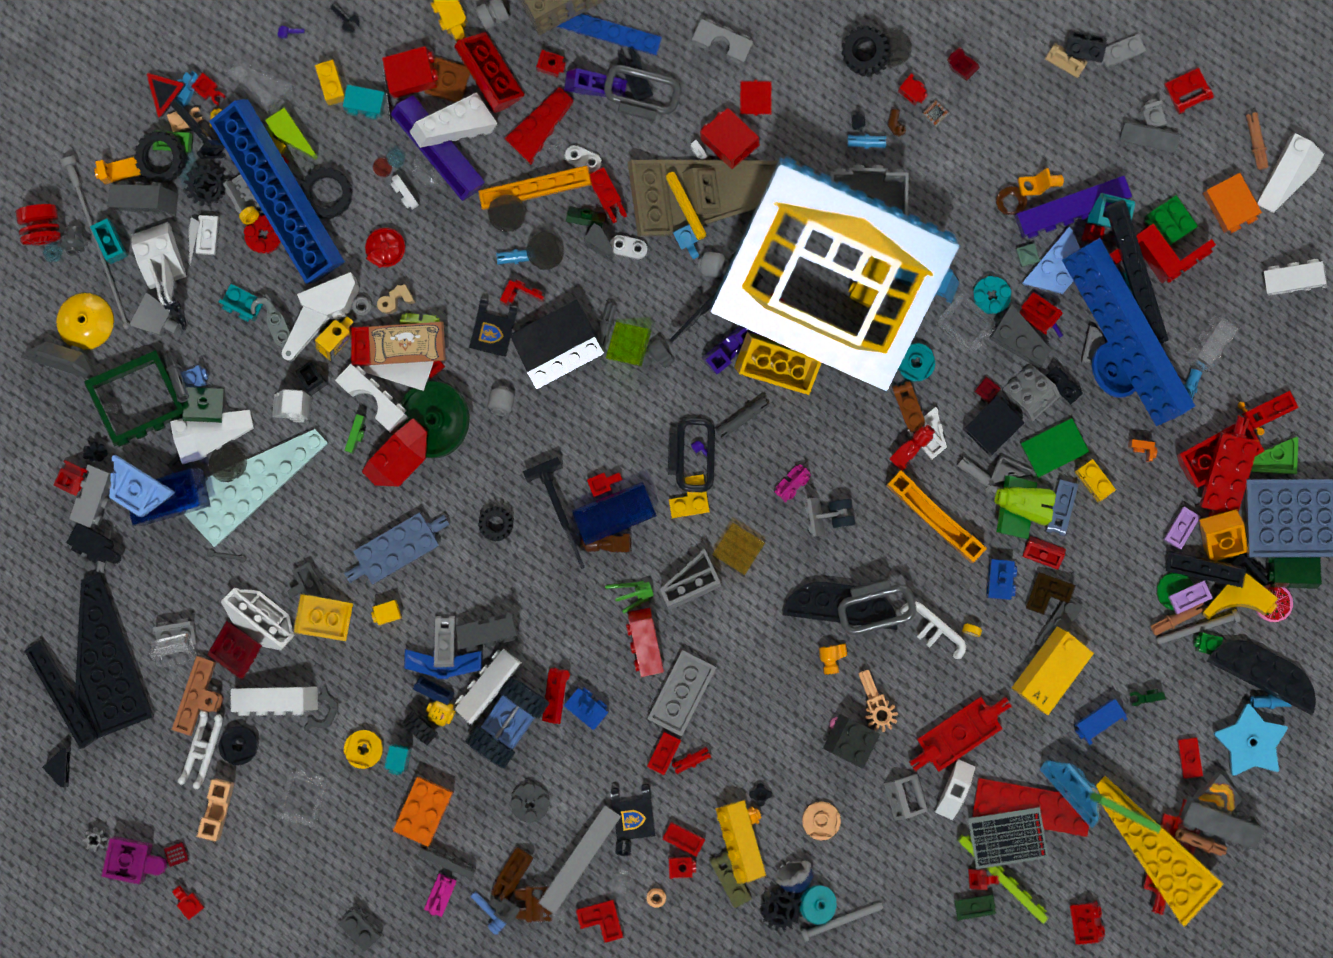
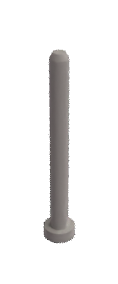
[1156,609,1240,644]
[800,902,883,942]

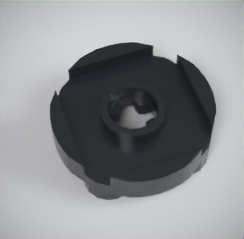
[218,726,258,765]

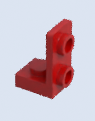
[500,280,545,306]

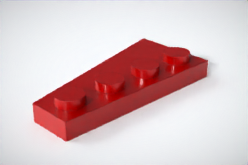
[505,87,573,165]

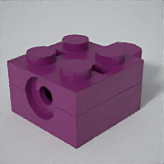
[101,836,167,884]

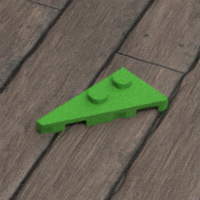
[1251,437,1298,475]

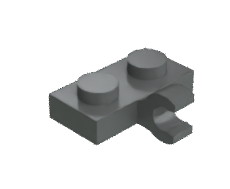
[287,562,327,598]

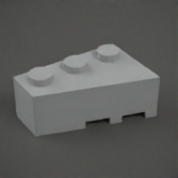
[660,548,722,611]

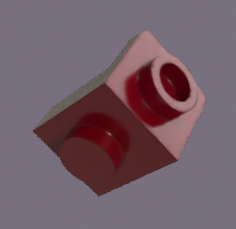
[947,47,980,81]

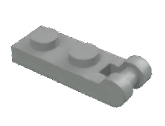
[434,616,455,667]

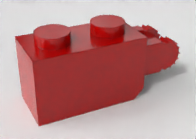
[590,167,627,223]

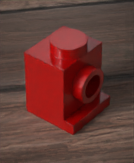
[536,49,567,78]
[898,73,928,105]
[668,857,696,879]

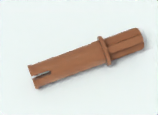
[1246,113,1269,170]
[1151,603,1206,635]
[1176,828,1227,856]

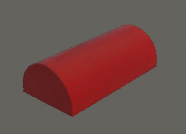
[454,32,525,112]
[1177,422,1264,488]

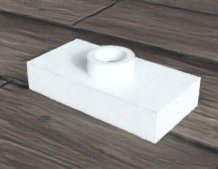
[196,215,219,255]

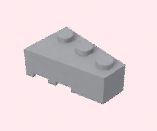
[69,465,111,529]

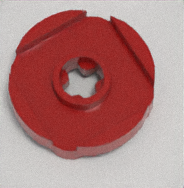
[244,215,281,254]

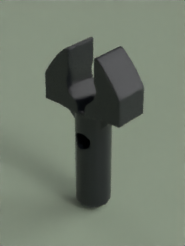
[330,3,360,33]

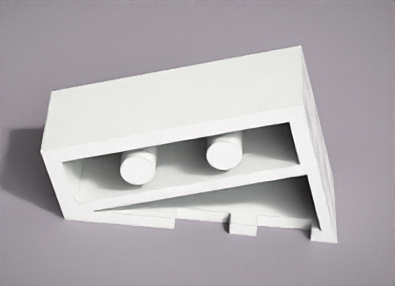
[1264,259,1328,295]

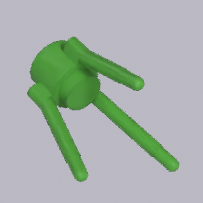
[605,580,653,613]

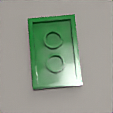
[1020,418,1089,478]
[996,476,1037,539]

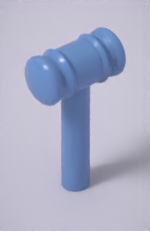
[471,892,507,935]

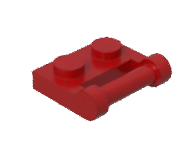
[1164,68,1214,114]

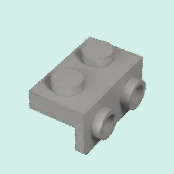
[223,174,260,214]

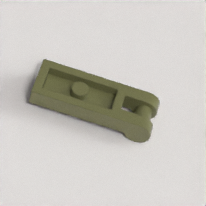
[709,851,752,909]

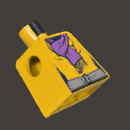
[315,316,355,361]

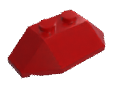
[362,418,427,487]

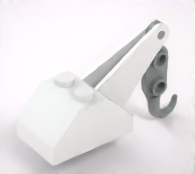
[251,272,360,361]

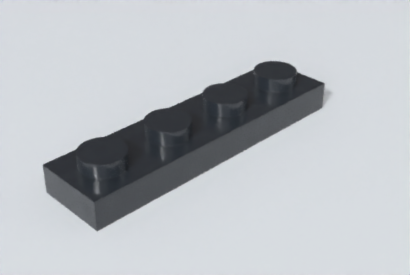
[1166,551,1247,588]

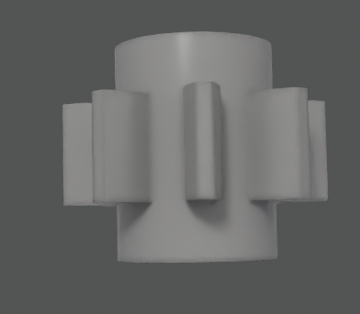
[83,827,109,852]

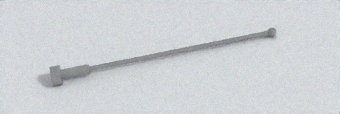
[60,156,131,330]

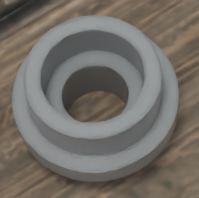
[352,296,372,316]

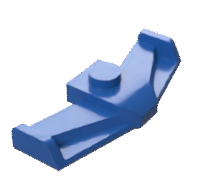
[404,649,482,679]

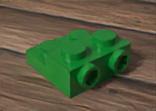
[1144,195,1198,246]

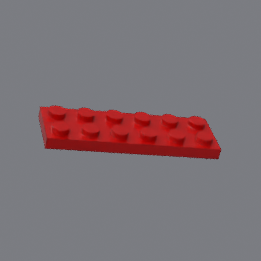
[972,778,1089,837]

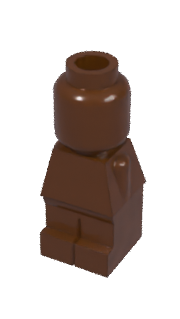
[580,534,632,553]

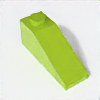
[265,108,318,160]

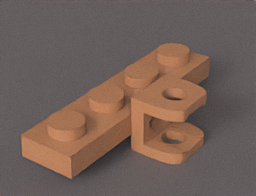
[172,656,224,736]

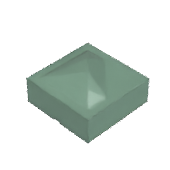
[1016,243,1040,267]

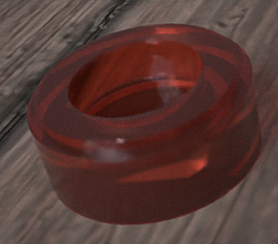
[373,158,393,177]

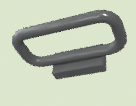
[604,65,681,121]
[838,578,916,635]

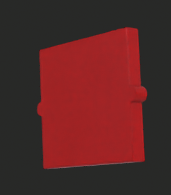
[740,80,772,116]

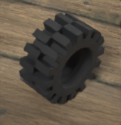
[478,506,513,541]
[402,711,438,746]

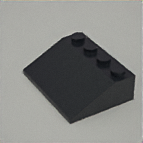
[510,299,605,389]

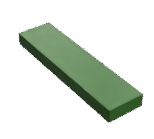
[1089,792,1161,833]

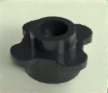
[852,111,866,132]
[749,783,772,806]

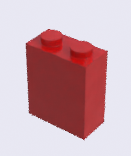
[382,46,439,99]
[700,108,760,169]

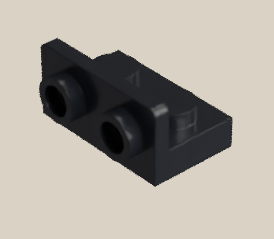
[1065,31,1107,62]

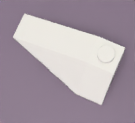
[1257,133,1324,213]

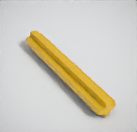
[666,172,706,240]

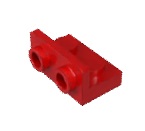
[1070,901,1105,945]

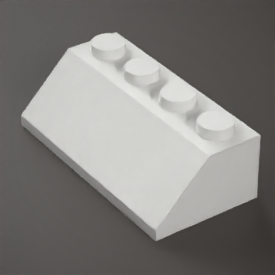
[455,649,522,724]

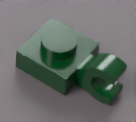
[1129,689,1166,706]

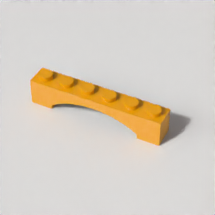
[886,470,987,563]

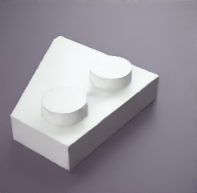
[907,407,947,460]

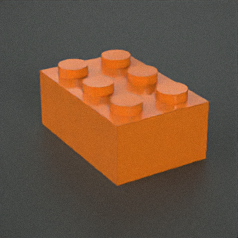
[393,776,454,847]

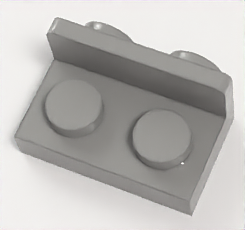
[152,618,197,651]

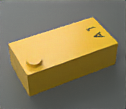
[734,332,822,395]
[1011,627,1094,715]

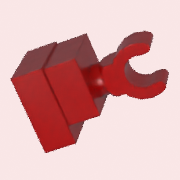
[1081,223,1105,243]

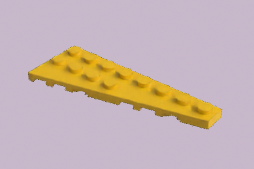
[1096,776,1224,927]

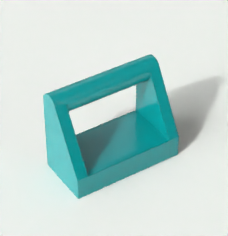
[1087,193,1135,229]

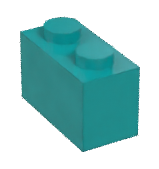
[342,85,386,120]
[90,218,128,264]
[384,744,412,775]

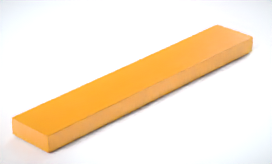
[478,166,592,210]

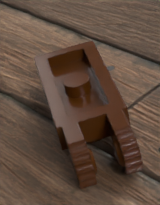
[491,847,534,902]

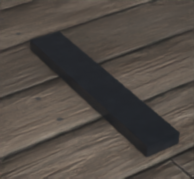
[24,641,98,749]

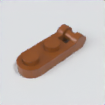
[892,380,925,433]

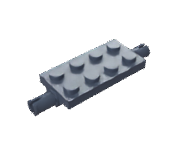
[344,512,450,585]

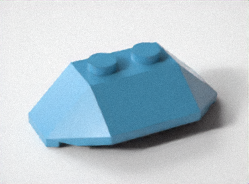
[1040,761,1100,828]

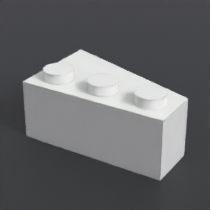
[272,390,311,423]

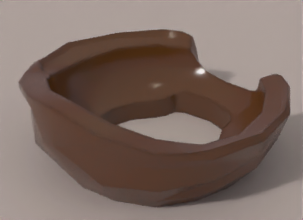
[996,186,1028,215]

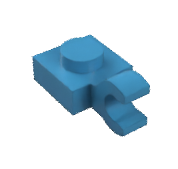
[176,71,198,106]
[673,224,699,259]

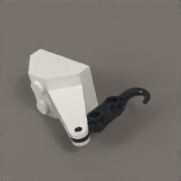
[132,222,187,330]

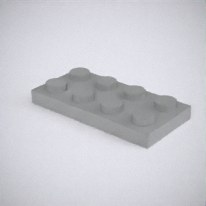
[647,650,717,736]

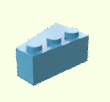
[893,267,960,303]

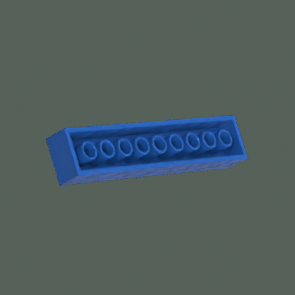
[209,99,345,284]
[1062,238,1195,426]

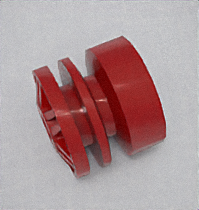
[15,204,61,245]

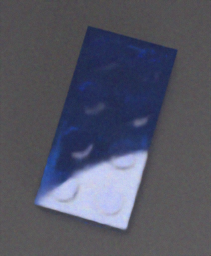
[129,468,211,526]

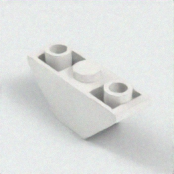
[935,759,975,820]

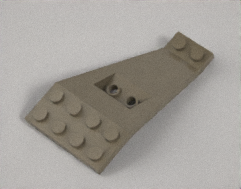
[628,160,799,237]

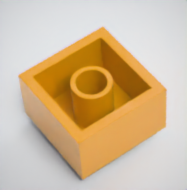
[1199,509,1247,561]

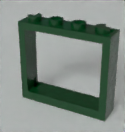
[84,350,183,447]

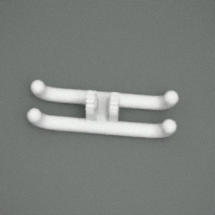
[900,602,966,659]
[178,710,223,789]

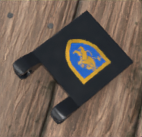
[469,298,518,357]
[611,784,655,841]

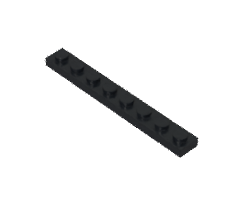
[1105,200,1169,344]

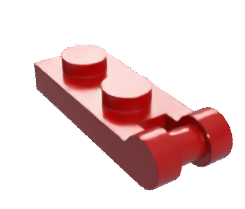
[1242,391,1299,430]
[542,667,570,724]

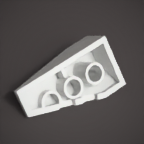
[170,410,254,464]

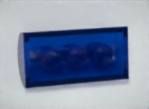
[571,481,657,545]

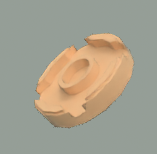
[802,801,841,841]

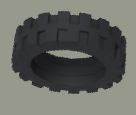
[134,131,187,183]
[301,167,353,219]

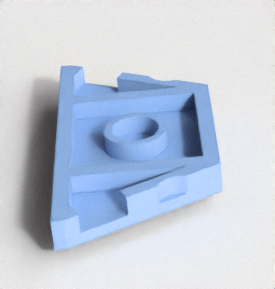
[1022,227,1080,294]
[109,455,174,517]

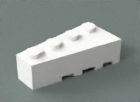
[410,92,497,148]
[231,687,318,716]

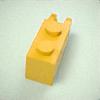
[430,0,467,42]

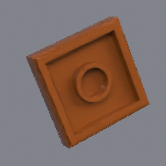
[424,57,470,103]

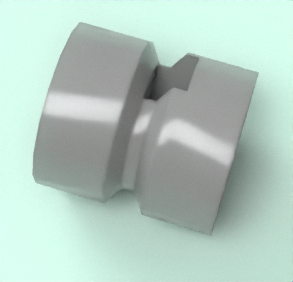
[475,0,509,30]

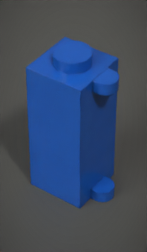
[1074,698,1128,745]

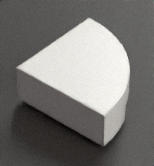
[691,140,708,160]

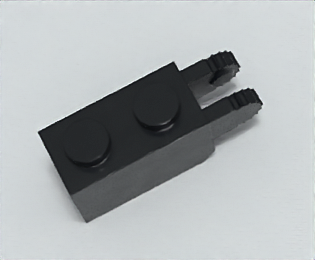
[66,523,121,564]

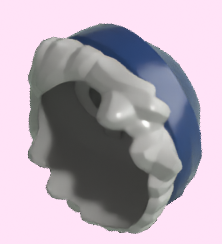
[776,861,814,893]

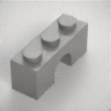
[692,19,753,66]

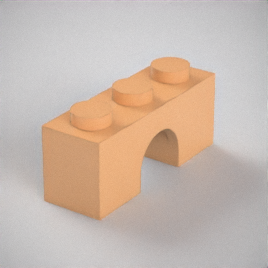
[197,778,235,841]

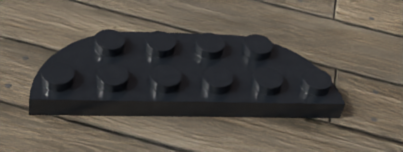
[782,582,898,630]
[1207,640,1316,715]

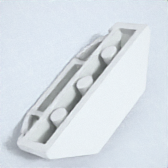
[221,588,294,650]

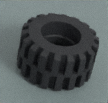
[841,26,892,77]

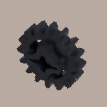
[183,165,226,206]
[760,888,802,932]

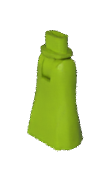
[995,487,1056,526]

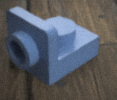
[181,365,209,388]

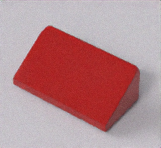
[1022,536,1066,570]

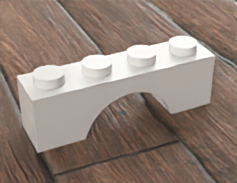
[335,364,409,434]

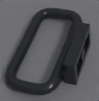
[668,417,715,493]

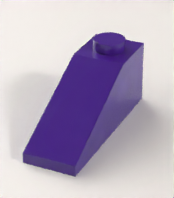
[564,68,627,97]

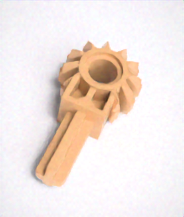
[859,670,898,732]

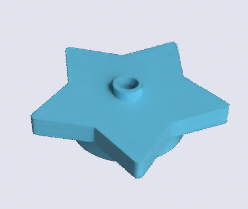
[1213,704,1288,776]

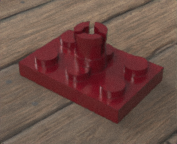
[207,621,262,679]

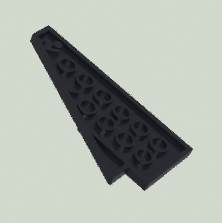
[75,573,154,738]

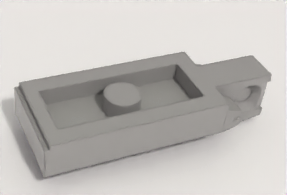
[1093,34,1146,67]

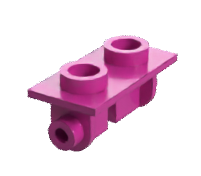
[774,464,811,503]
[424,873,457,917]

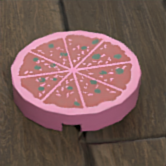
[1256,584,1293,622]

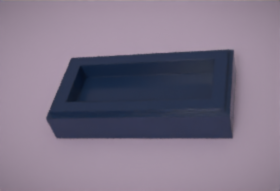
[413,676,455,706]

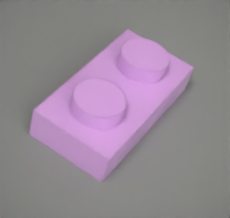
[1163,507,1201,549]
[1168,581,1212,614]

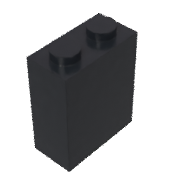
[963,396,1024,456]

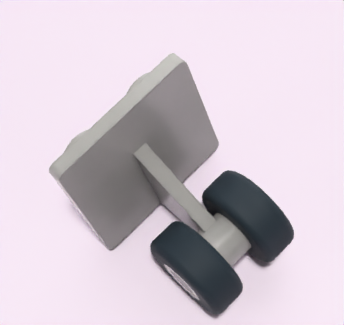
[805,498,855,537]

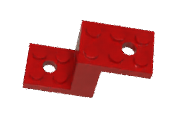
[1109,224,1216,283]

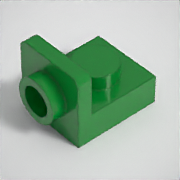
[1193,632,1223,655]

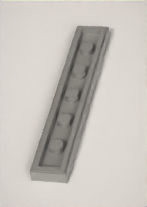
[539,806,621,914]

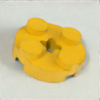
[344,730,383,769]

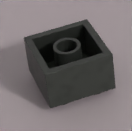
[823,714,880,769]

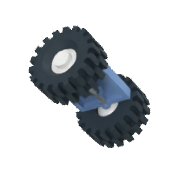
[465,676,550,769]

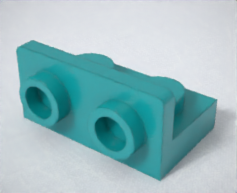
[219,284,264,322]

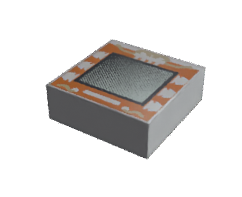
[922,101,949,128]

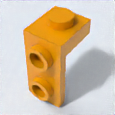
[94,157,141,184]

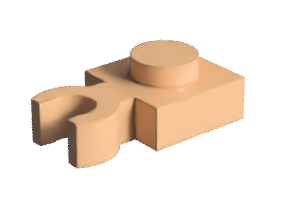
[167,107,203,132]

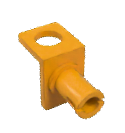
[1018,168,1064,196]

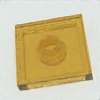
[712,523,765,576]

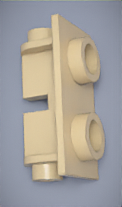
[1045,43,1087,78]

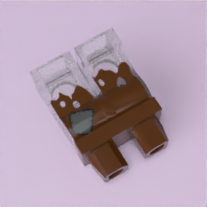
[515,885,565,924]

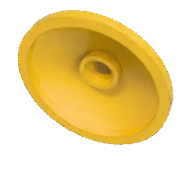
[56,293,114,350]

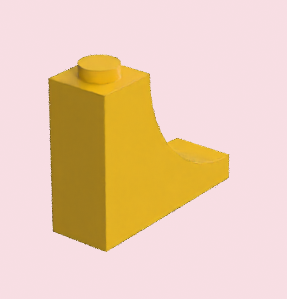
[1203,573,1278,620]

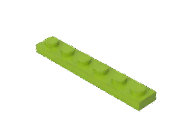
[957,835,1048,924]

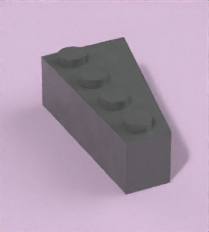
[1180,796,1265,850]

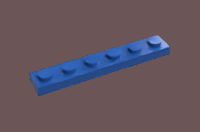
[556,14,662,56]

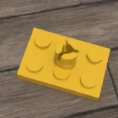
[293,594,353,641]

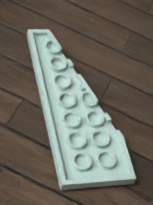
[176,429,329,547]

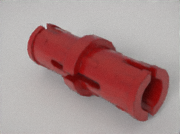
[672,747,712,775]

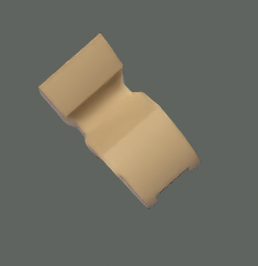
[377,284,416,314]

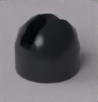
[615,840,631,856]

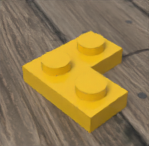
[669,475,709,519]

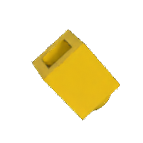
[371,600,402,625]

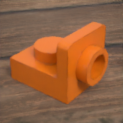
[1128,439,1157,462]

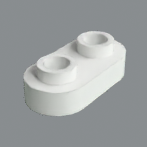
[565,146,601,173]
[390,174,419,210]
[610,235,647,259]

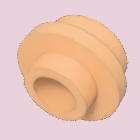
[647,888,666,908]

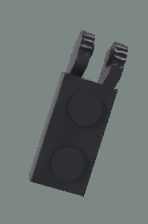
[617,48,653,101]

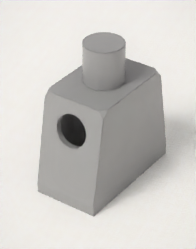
[129,293,180,336]

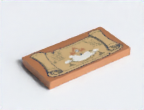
[369,322,446,365]

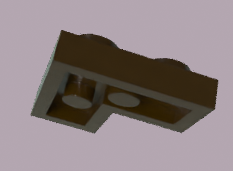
[1026,572,1076,615]

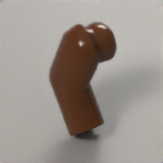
[888,109,906,137]

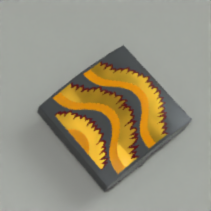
[1193,773,1242,812]

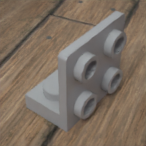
[1003,364,1060,421]

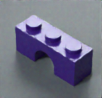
[701,325,759,374]

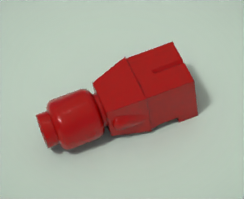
[889,425,935,471]

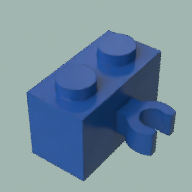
[986,559,1017,600]
[564,687,608,730]

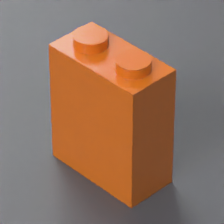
[1203,173,1262,234]

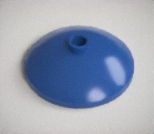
[1092,342,1136,398]

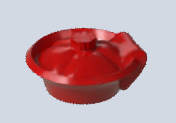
[365,228,405,268]

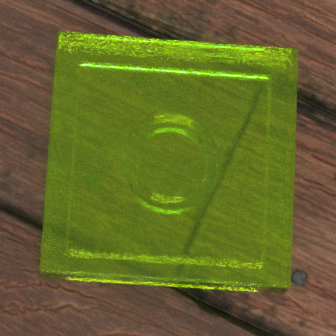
[606,322,652,367]

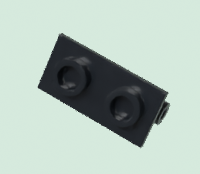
[1046,366,1083,405]

